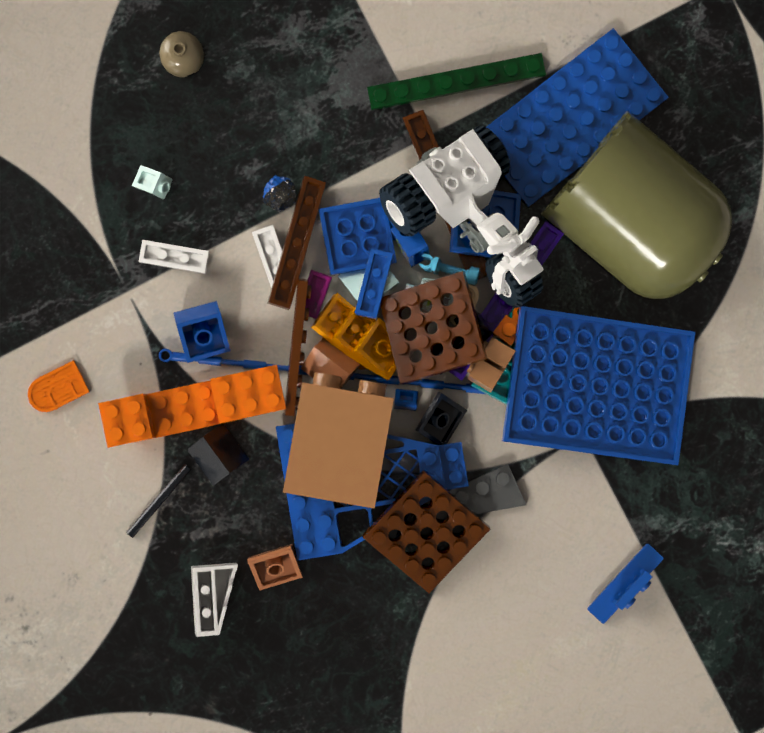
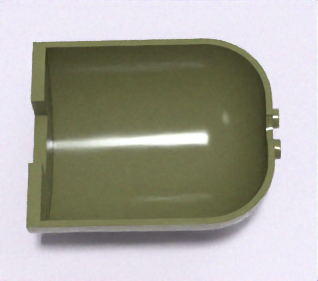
[541,111,732,299]

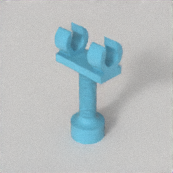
[419,254,480,286]

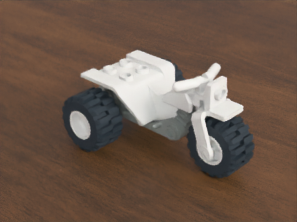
[379,126,544,308]

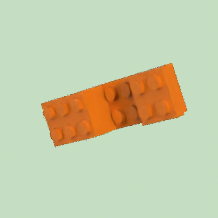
[98,365,287,448]

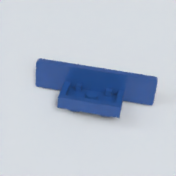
[587,544,663,624]

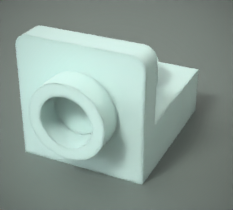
[132,165,172,199]

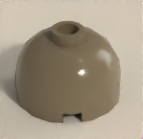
[159,31,205,77]

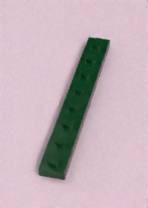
[367,53,546,110]

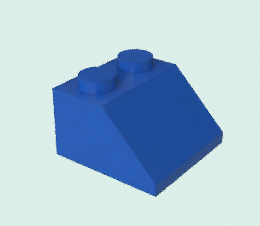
[173,301,231,363]

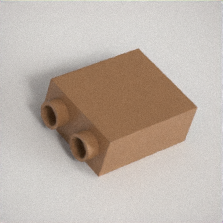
[283,372,394,509]

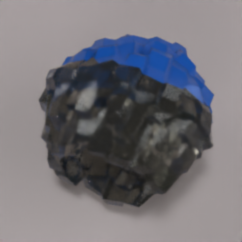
[263,175,297,212]

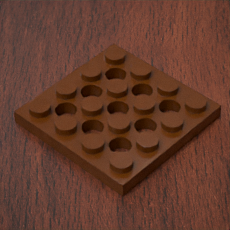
[381,271,488,385]
[362,470,491,593]

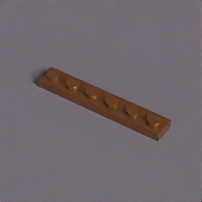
[267,176,326,310]
[284,278,312,416]

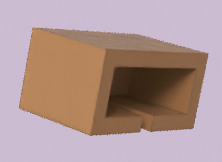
[467,337,515,393]

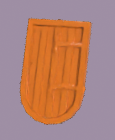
[27,360,90,412]

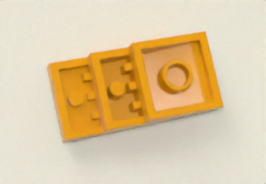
[311,292,396,380]

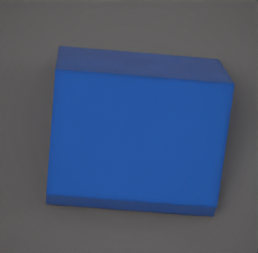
[394,389,418,411]

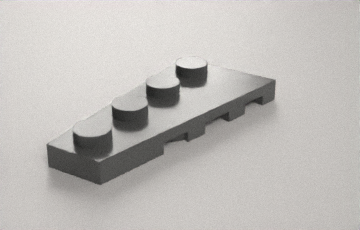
[427,464,526,521]

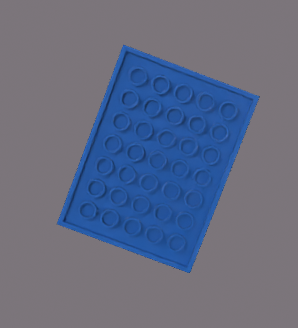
[502,306,695,465]

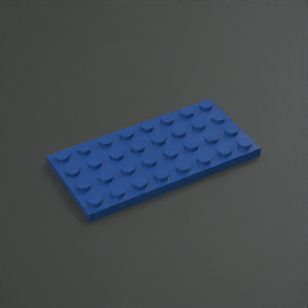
[486,28,669,207]

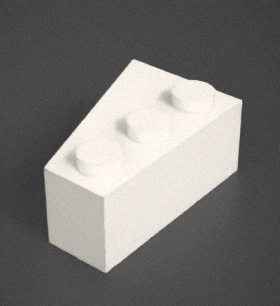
[191,563,238,637]

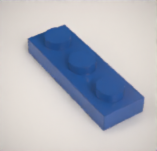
[355,248,394,320]

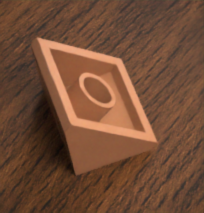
[301,338,361,389]
[247,544,303,590]

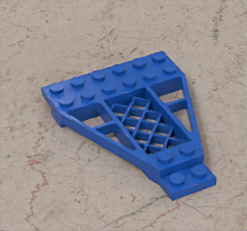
[276,424,469,561]

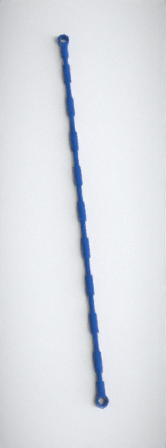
[159,349,485,394]

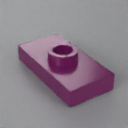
[305,270,332,319]

